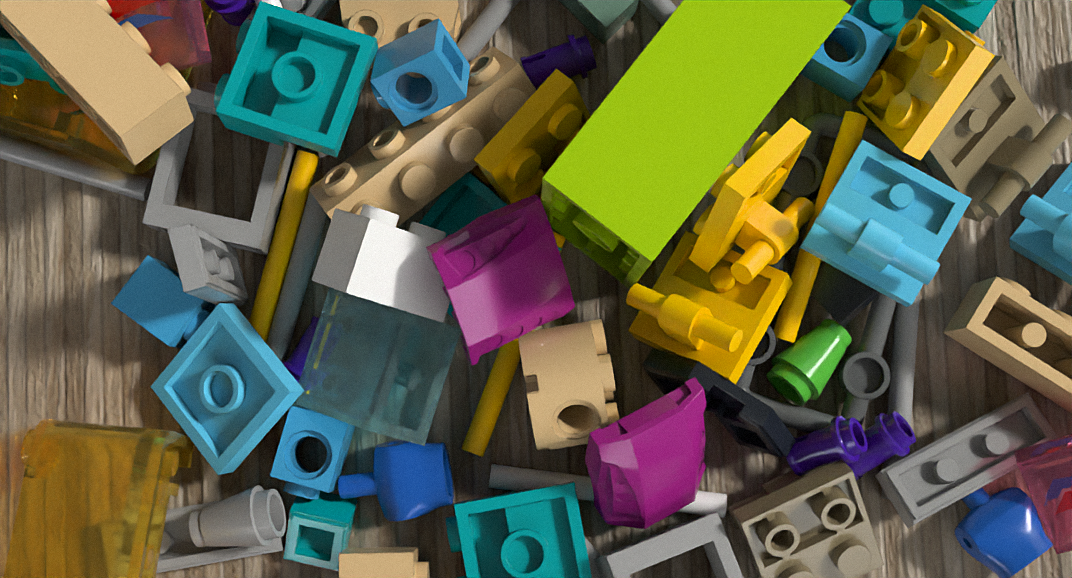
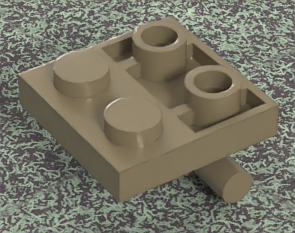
[922,55,1072,223]
[726,459,884,578]

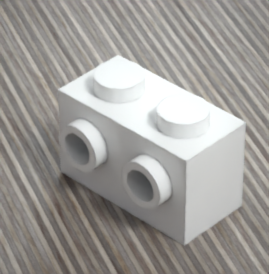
[312,204,450,322]

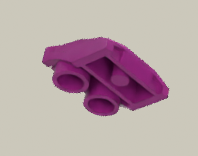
[426,194,575,365]
[585,377,707,529]

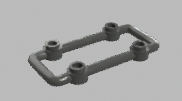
[736,112,932,433]

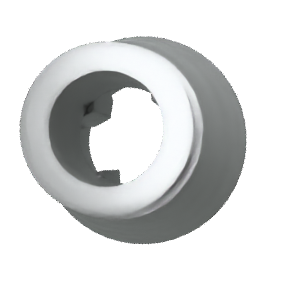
[189,485,286,547]

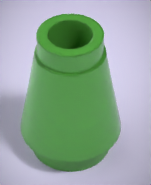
[767,318,852,406]

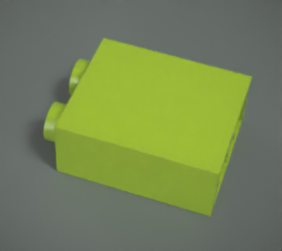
[541,0,852,289]

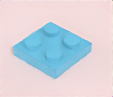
[150,303,304,475]

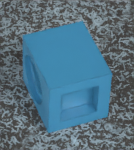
[799,13,893,103]
[370,18,470,127]
[111,255,217,349]
[270,405,357,500]

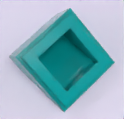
[283,491,357,571]

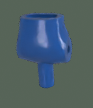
[338,439,454,521]
[954,486,1054,578]

